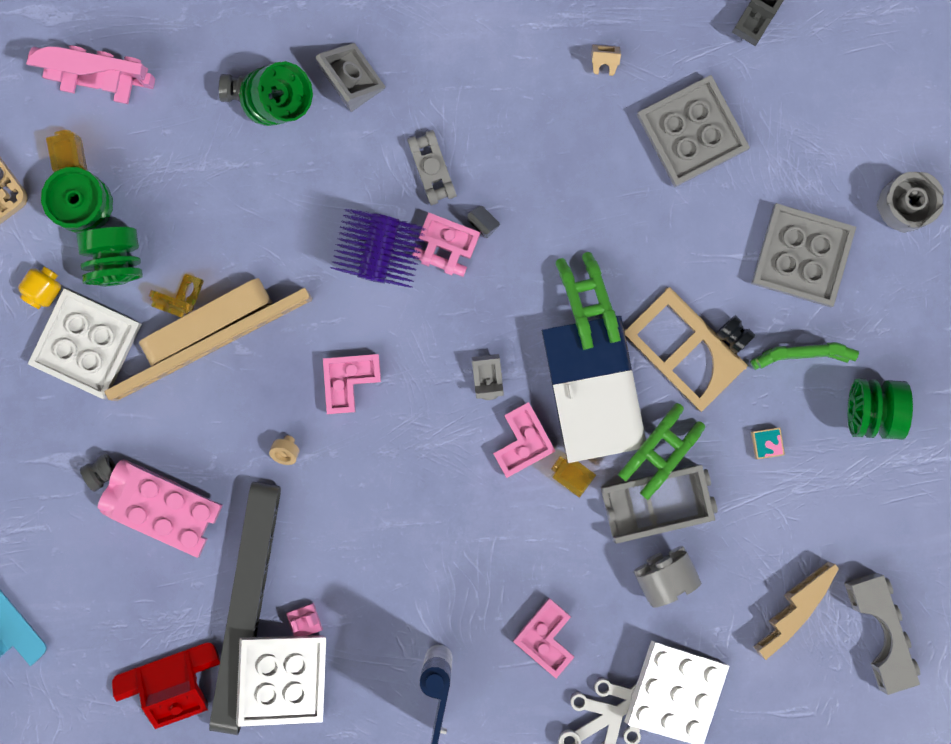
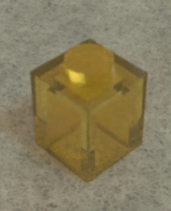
[46,130,87,172]
[551,456,596,498]

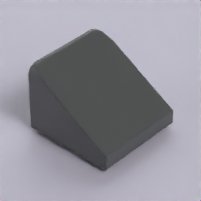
[467,206,500,238]

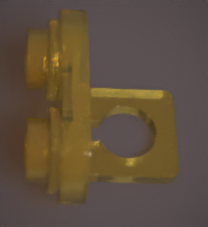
[149,274,204,318]

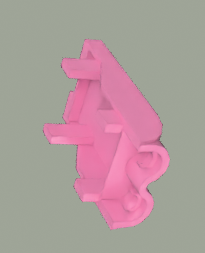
[26,45,155,104]
[98,459,223,558]

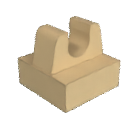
[591,44,621,76]

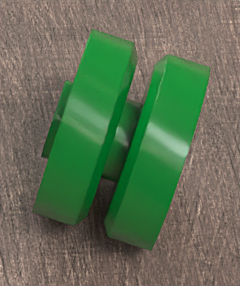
[41,167,113,234]

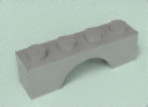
[844,573,920,695]

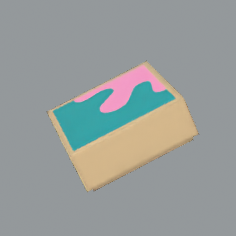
[751,428,785,459]

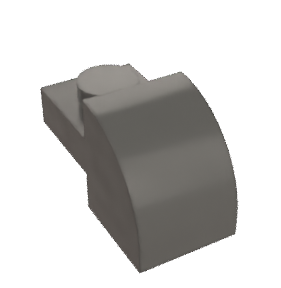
[732,0,784,46]

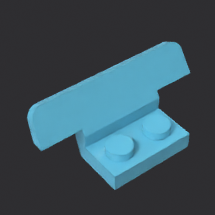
[0,589,47,666]

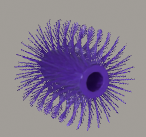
[330,209,426,288]

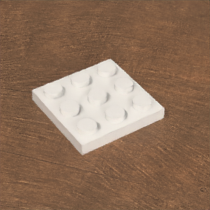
[28,289,142,399]
[236,635,326,727]
[624,640,729,744]

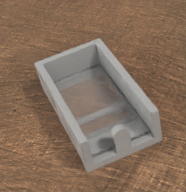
[600,464,718,544]

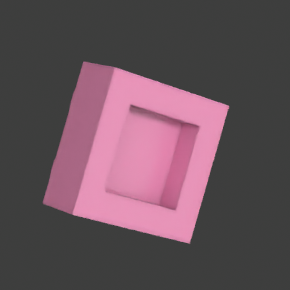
[286,603,323,636]

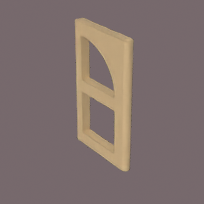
[625,287,748,412]

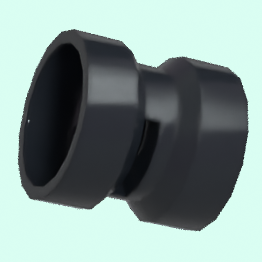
[716,315,755,354]

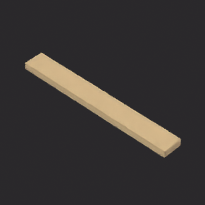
[104,288,312,401]

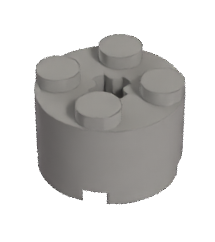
[877,172,944,233]
[633,546,702,608]

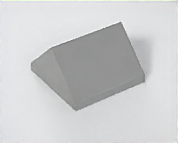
[315,43,385,112]

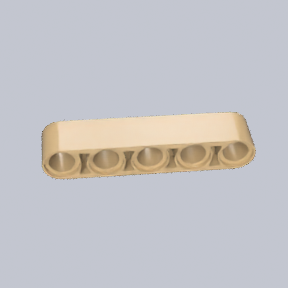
[139,278,272,367]

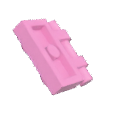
[412,212,480,277]

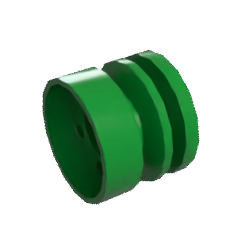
[239,61,313,126]
[77,227,143,287]
[847,379,913,440]

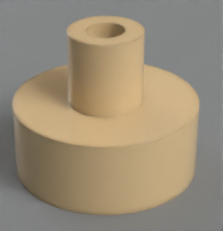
[269,435,300,465]

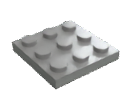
[637,75,750,187]
[751,203,856,308]

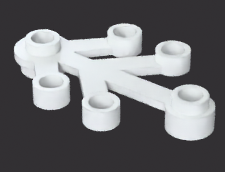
[558,678,641,744]

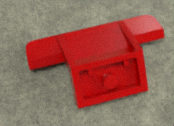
[112,642,220,729]

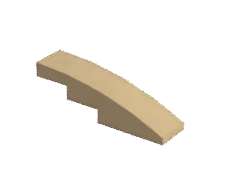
[753,562,839,660]

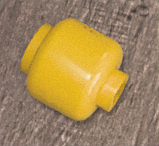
[18,266,62,309]

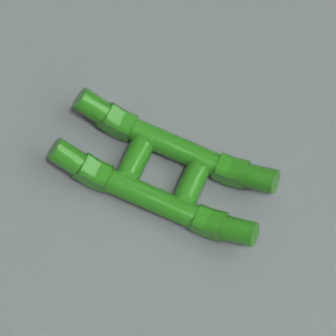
[555,252,621,350]
[750,342,859,370]
[618,403,705,500]

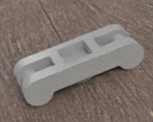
[407,130,457,206]

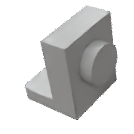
[471,354,504,400]

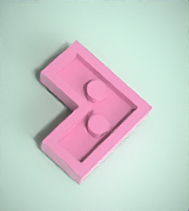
[323,354,381,414]
[493,402,555,478]
[513,598,574,679]

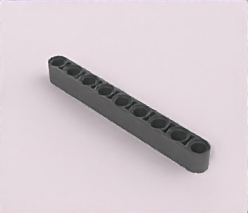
[209,482,281,735]

